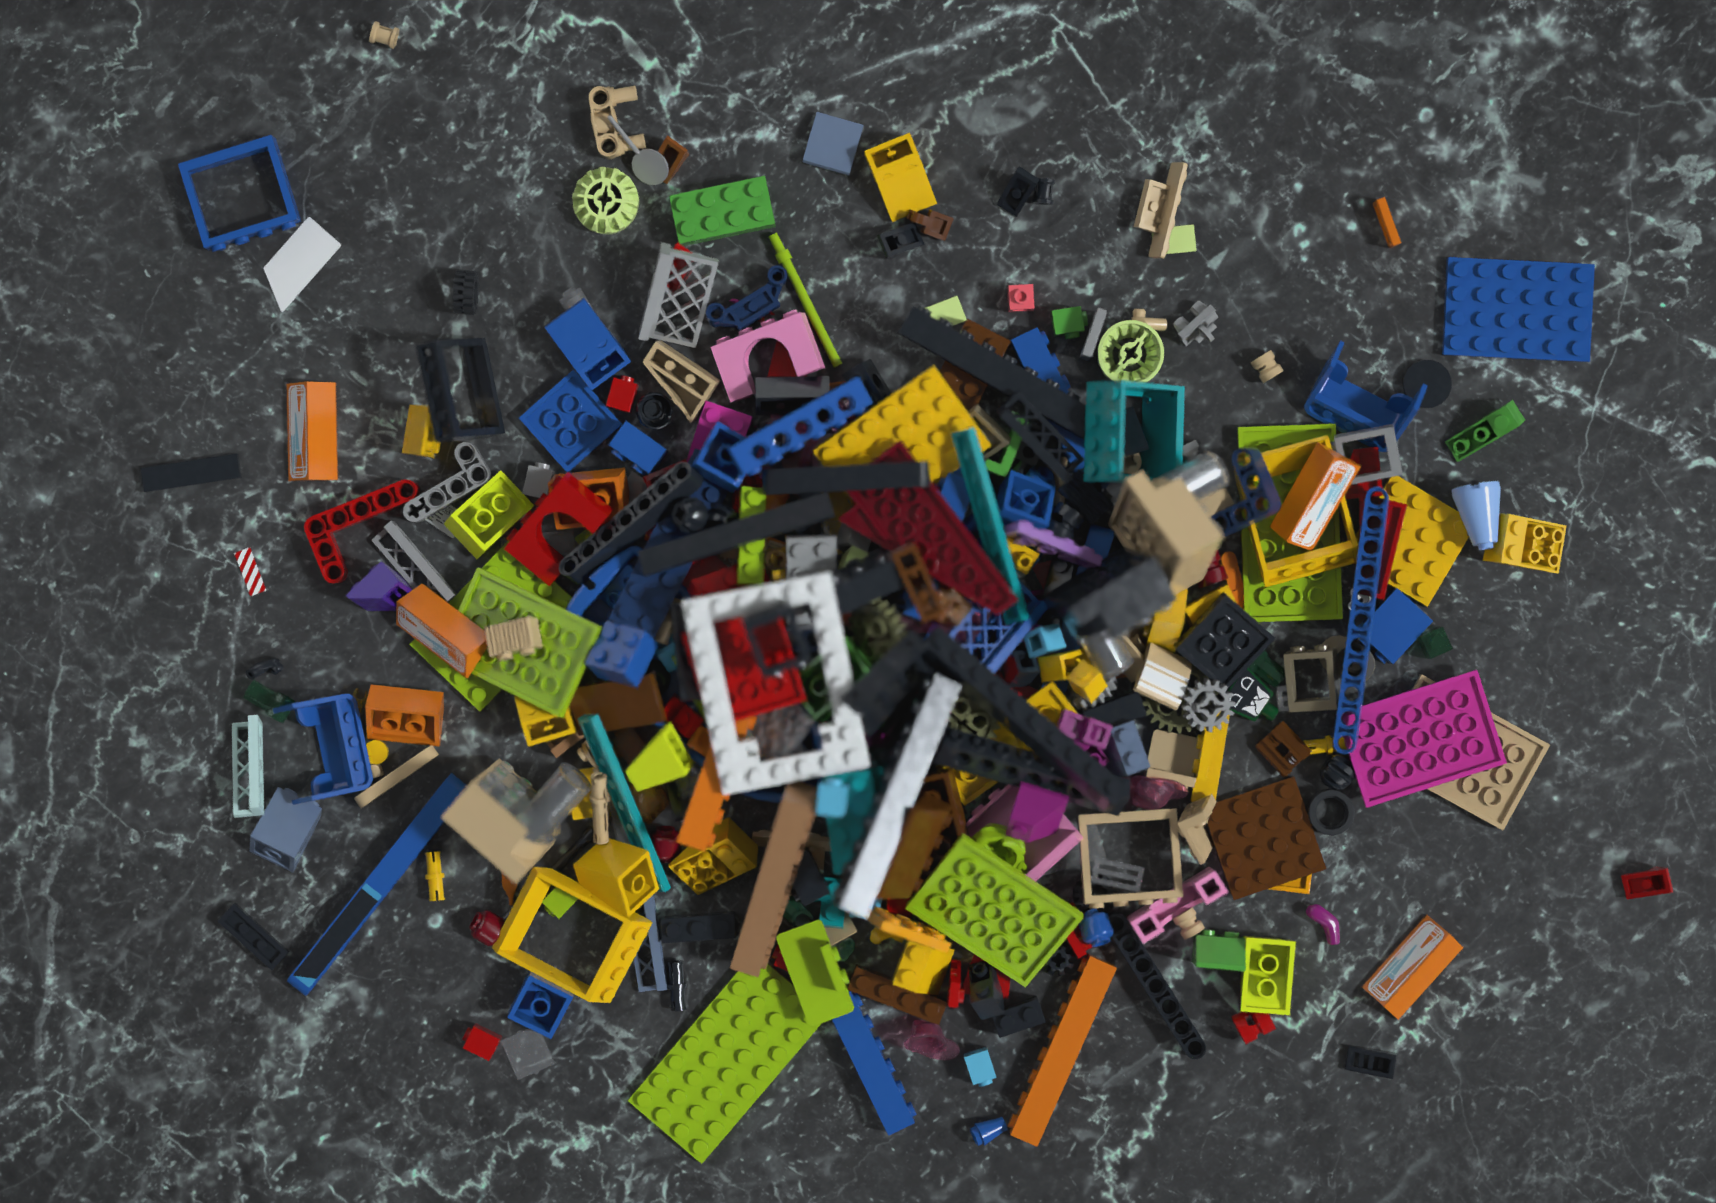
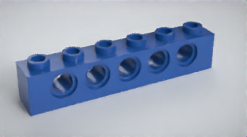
[726,377,873,477]

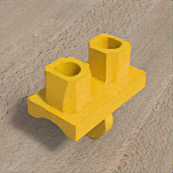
[1006,536,1039,575]

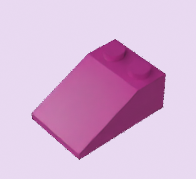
[687,401,753,463]

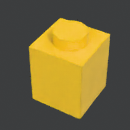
[1066,659,1107,704]

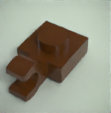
[906,209,954,241]

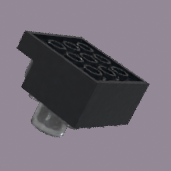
[1041,547,1177,680]

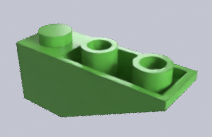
[1445,400,1525,462]

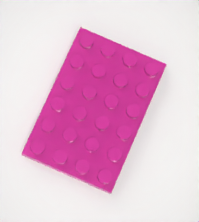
[1336,670,1507,808]

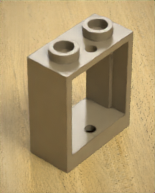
[1283,644,1341,712]

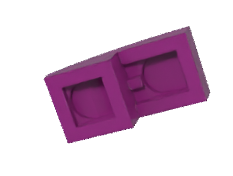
[1057,709,1113,750]

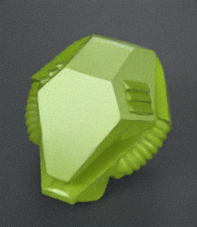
[971,823,1028,874]

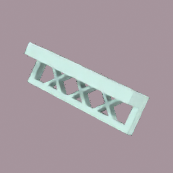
[232,715,264,818]

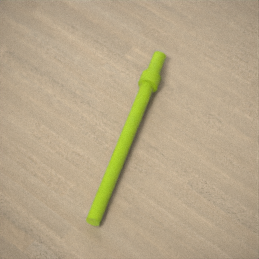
[769,233,842,368]

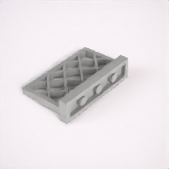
[638,242,719,348]

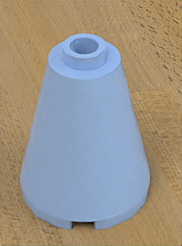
[1452,481,1501,550]

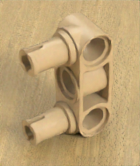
[589,86,646,159]

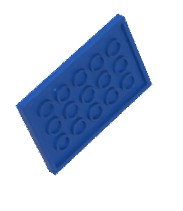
[1442,257,1595,362]

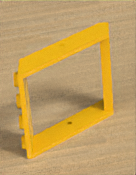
[1233,435,1358,587]
[492,867,652,1003]

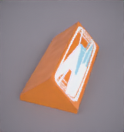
[287,382,338,481]
[1270,442,1361,551]
[396,584,488,678]
[1362,915,1463,1020]

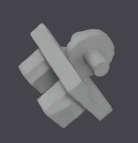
[1173,301,1218,346]

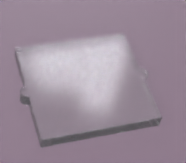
[501,1029,555,1080]

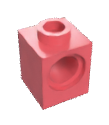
[1007,284,1034,312]

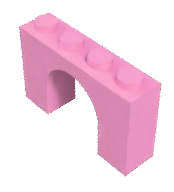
[710,310,825,402]
[1126,867,1228,944]

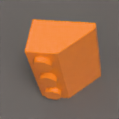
[548,468,629,530]
[365,685,444,747]

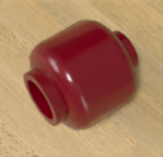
[650,825,681,863]
[469,910,505,946]

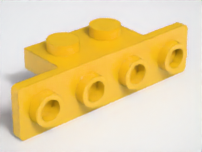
[1191,711,1230,802]

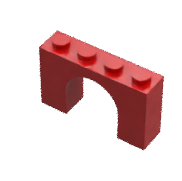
[504,472,613,586]

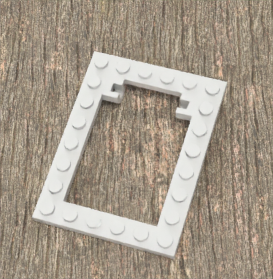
[682,571,870,795]

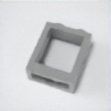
[1331,424,1402,484]

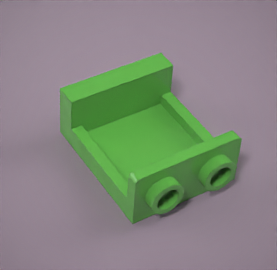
[984,411,1024,478]

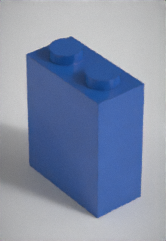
[1357,588,1433,664]

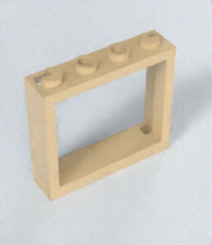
[1077,808,1183,908]

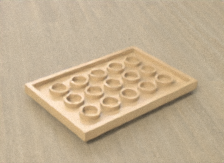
[1412,674,1550,830]

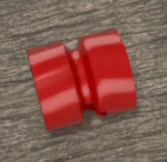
[1231,1011,1276,1045]

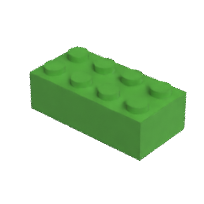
[669,176,776,246]

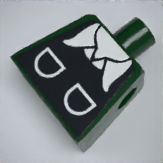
[1220,668,1279,722]

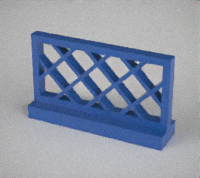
[947,579,1048,673]

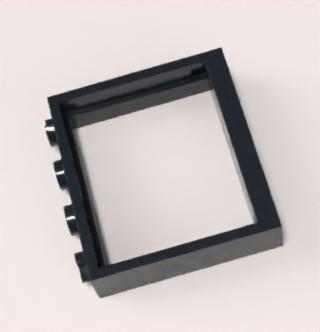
[415,338,505,443]

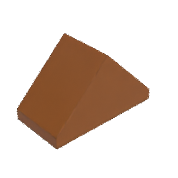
[658,136,689,184]

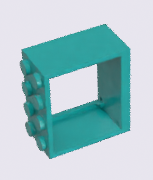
[1084,381,1185,484]
[822,761,898,874]

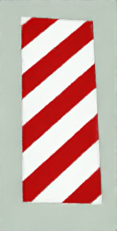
[234,547,266,596]

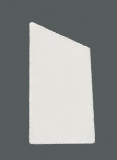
[264,217,341,312]

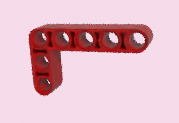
[304,479,420,583]

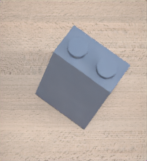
[1101,720,1151,777]
[249,787,322,872]

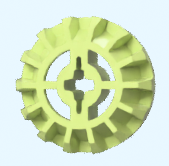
[572,167,639,234]
[1097,320,1164,383]

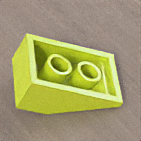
[444,470,534,559]
[1240,936,1296,1015]

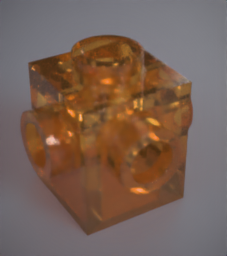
[934,588,972,628]

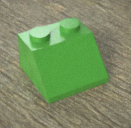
[1191,929,1246,971]

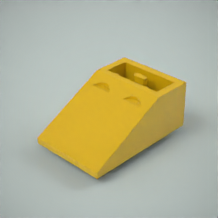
[864,132,937,222]
[402,404,440,458]
[1483,513,1566,574]
[514,695,577,747]
[668,817,758,895]

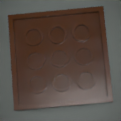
[1207,777,1326,900]

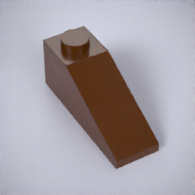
[890,542,945,623]

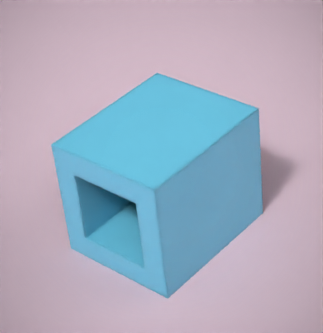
[1024,624,1066,658]
[816,778,849,817]
[964,1046,996,1087]

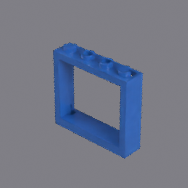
[178,135,301,252]

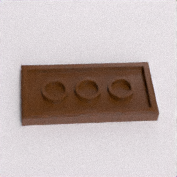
[569,673,667,736]

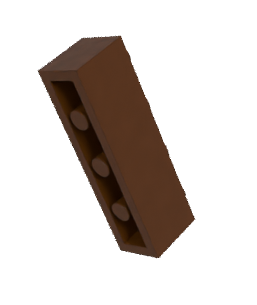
[847,964,948,1025]

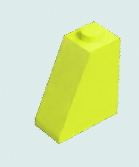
[626,722,694,792]

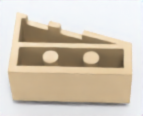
[643,340,721,423]

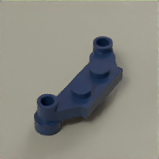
[706,265,787,331]

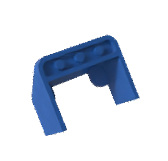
[1304,341,1427,452]
[273,694,373,805]

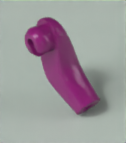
[1306,904,1340,945]

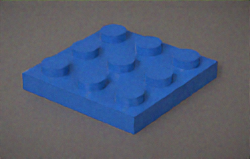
[519,369,623,472]

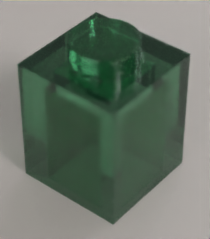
[1417,626,1453,659]

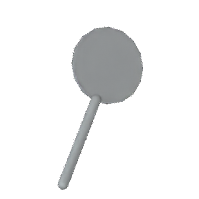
[607,115,669,185]

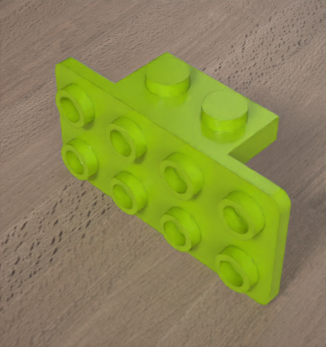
[776,919,854,1026]

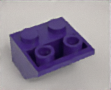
[346,561,413,611]

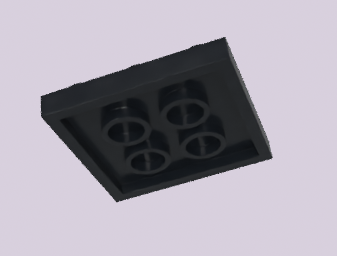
[1173,592,1276,692]

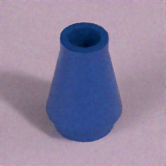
[970,1116,1008,1146]

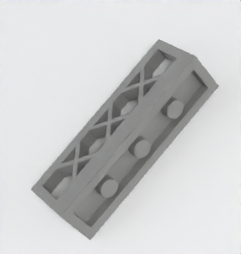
[372,521,457,603]

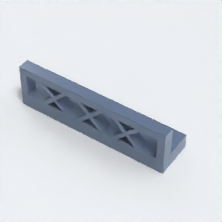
[634,894,668,992]

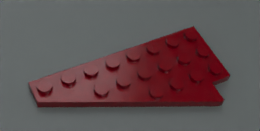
[838,440,1019,615]

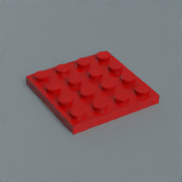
[682,614,807,722]

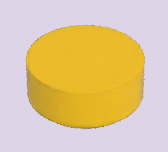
[366,740,389,765]

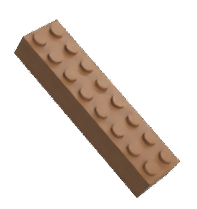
[730,781,818,977]

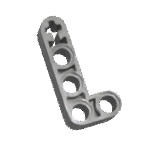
[403,442,491,523]

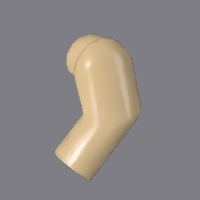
[1131,309,1167,331]

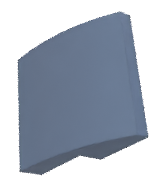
[803,112,864,175]

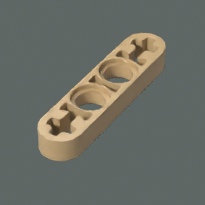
[354,745,439,808]

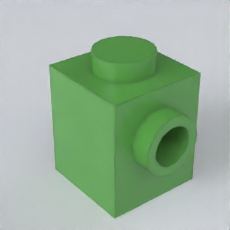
[1051,306,1088,339]

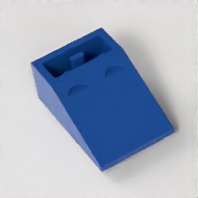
[544,298,631,390]

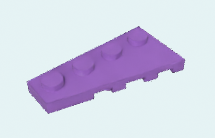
[1003,520,1103,568]

